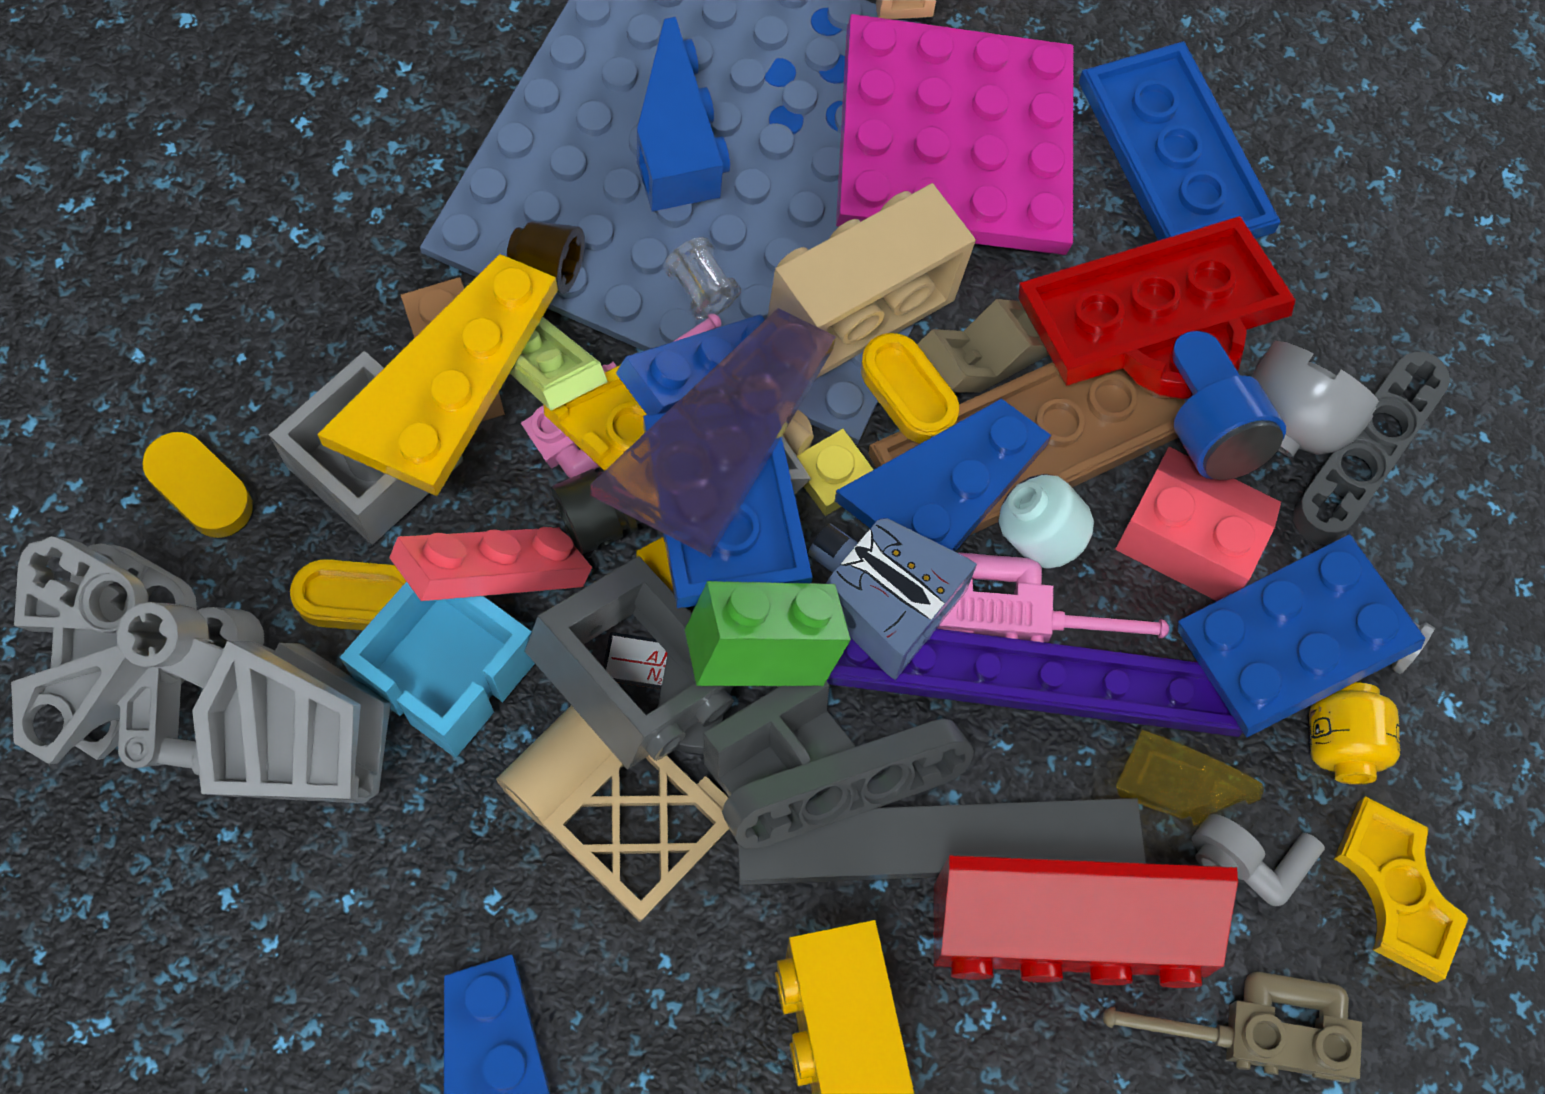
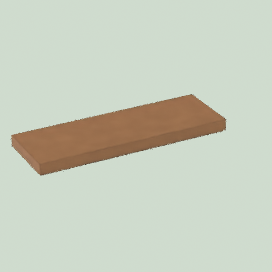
[868,362,1185,536]

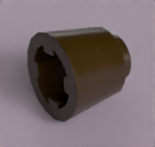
[507,221,585,294]

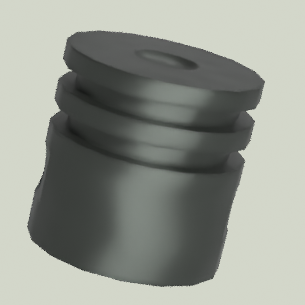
[551,466,652,555]

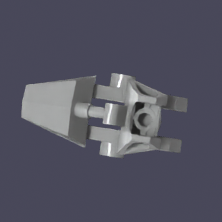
[11,536,391,803]

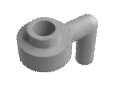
[1192,814,1325,906]

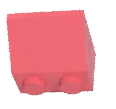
[1115,447,1281,601]

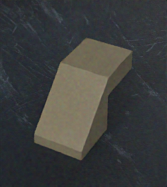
[917,299,1049,393]

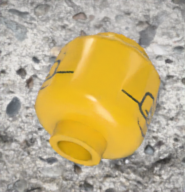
[1309,682,1400,784]

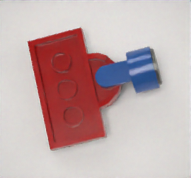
[1019,216,1296,480]

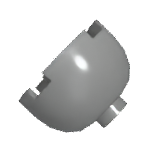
[1252,340,1379,457]

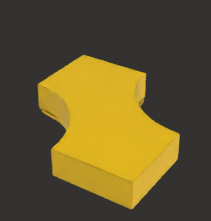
[1334,796,1468,983]

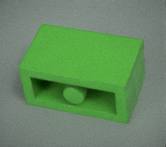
[684,581,851,686]

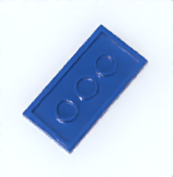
[1079,41,1281,241]

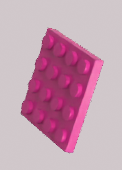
[836,14,1073,255]

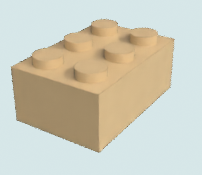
[767,183,976,384]

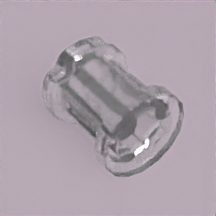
[663,237,741,320]

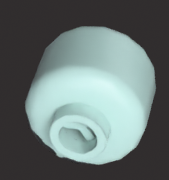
[999,474,1094,569]

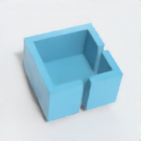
[340,581,535,758]

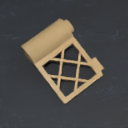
[496,705,729,922]

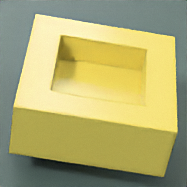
[797,429,874,516]

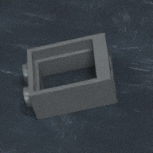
[525,556,734,770]

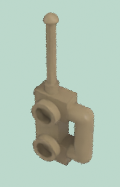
[1103,972,1362,1083]

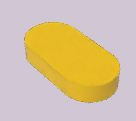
[861,333,959,444]
[142,432,253,538]
[290,559,406,631]

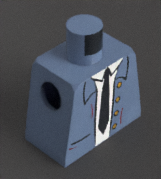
[808,518,977,680]

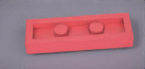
[389,527,592,601]

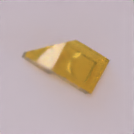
[1116,730,1264,826]

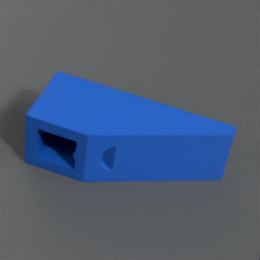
[637,17,730,212]

